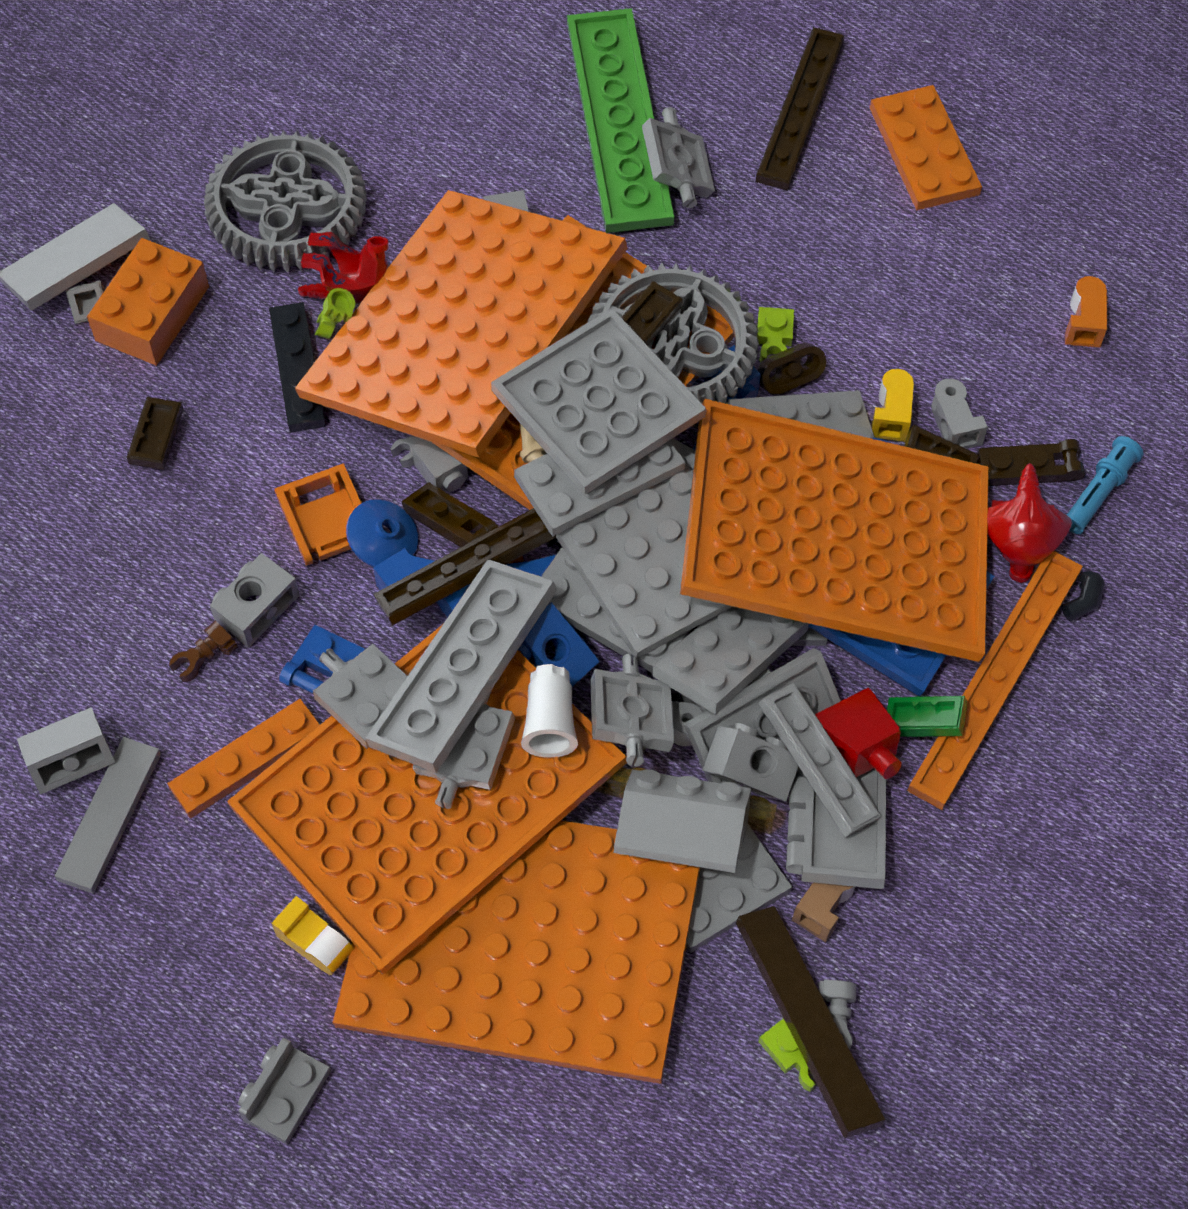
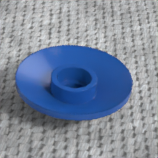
[346,499,418,567]

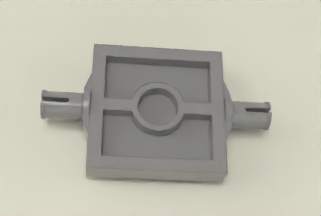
[642,107,715,208]
[313,644,407,749]
[591,654,674,767]
[413,688,515,809]

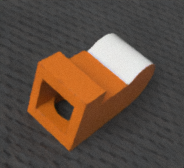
[1065,276,1107,348]

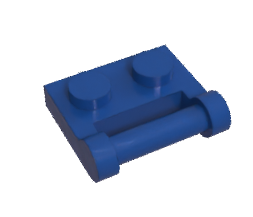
[279,624,365,694]

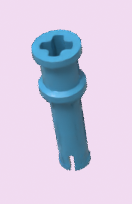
[1067,436,1144,534]

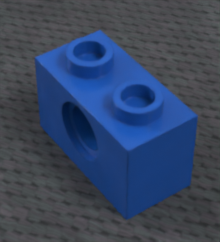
[518,602,599,687]

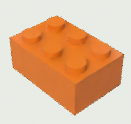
[87,237,209,366]

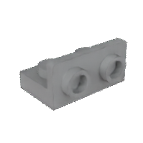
[238,1037,331,1145]

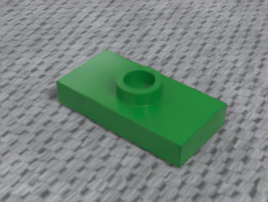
[887,696,968,737]

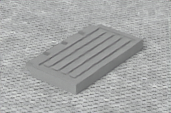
[786,766,886,889]

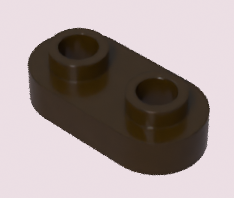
[757,343,826,394]

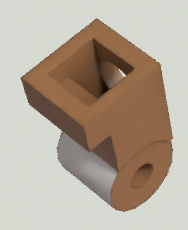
[792,883,855,943]

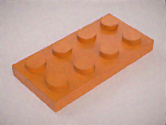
[870,85,982,211]

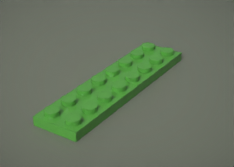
[567,8,674,233]

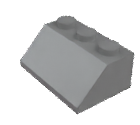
[614,769,751,873]

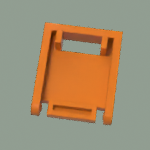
[274,463,361,566]

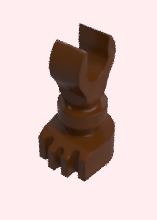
[169,620,238,682]

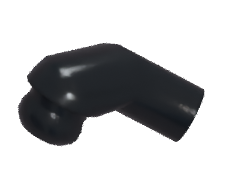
[1062,571,1105,621]

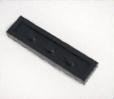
[269,302,325,433]

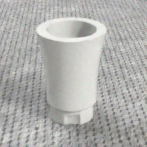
[521,664,578,758]

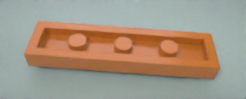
[167,699,320,819]

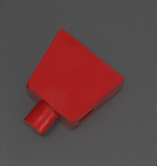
[815,688,902,779]

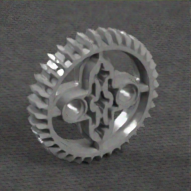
[204,130,367,273]
[588,262,758,403]

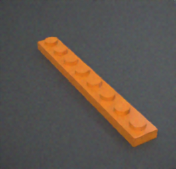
[907,551,1083,810]

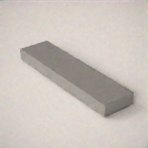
[759,683,881,838]
[54,737,161,894]

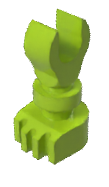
[314,288,355,339]

